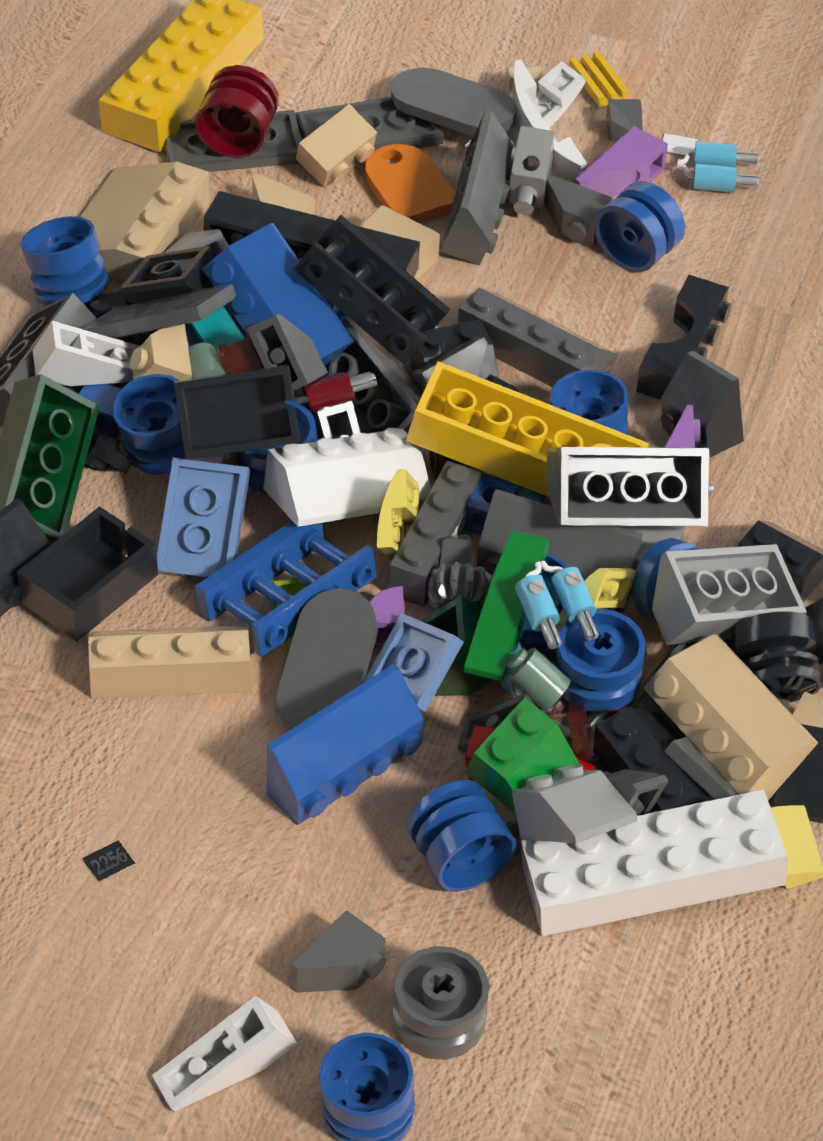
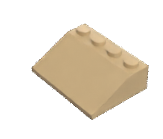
[80,162,209,282]

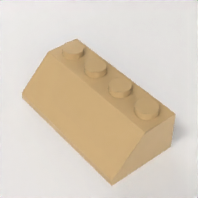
[88,625,251,698]
[644,634,818,800]

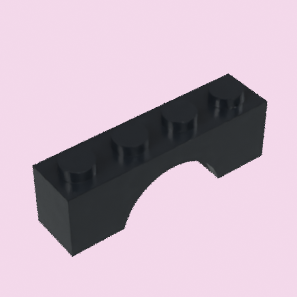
[636,274,732,400]

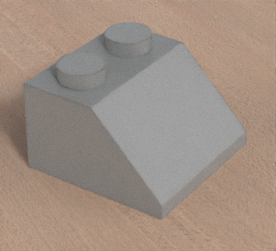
[512,764,638,843]

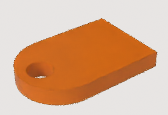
[365,144,455,223]

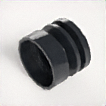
[731,611,822,703]

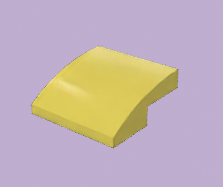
[377,469,420,560]
[555,568,636,634]
[745,806,823,894]

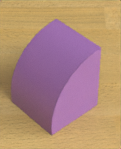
[369,586,404,648]

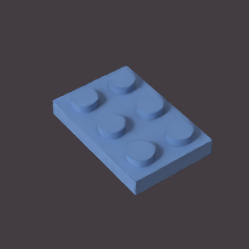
[157,457,250,579]

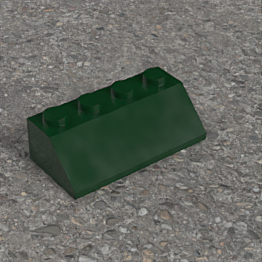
[0,374,100,543]

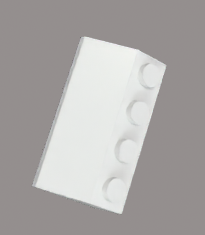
[264,428,431,527]

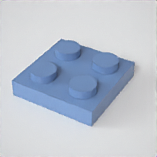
[364,613,464,712]

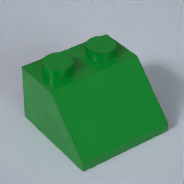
[465,698,579,814]

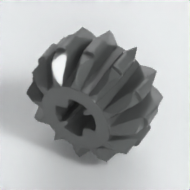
[428,561,492,610]

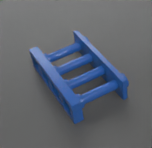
[195,521,377,657]

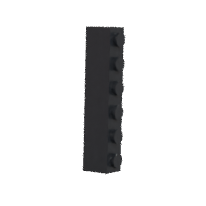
[203,191,420,277]

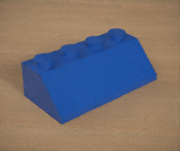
[202,223,354,366]
[267,664,424,825]

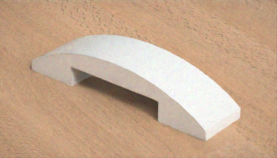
[513,59,587,181]
[465,61,586,157]

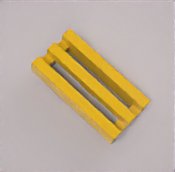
[569,51,629,108]

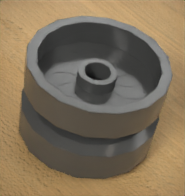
[392,946,489,1060]

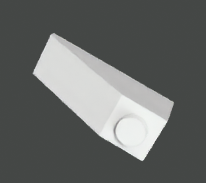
[32,321,140,386]
[152,996,297,1112]

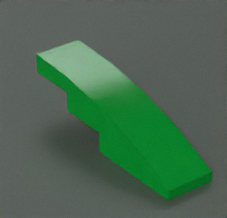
[464,530,549,682]

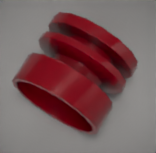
[195,65,279,158]

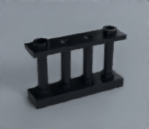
[293,215,450,365]

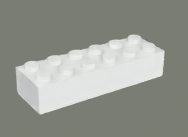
[521,789,788,937]

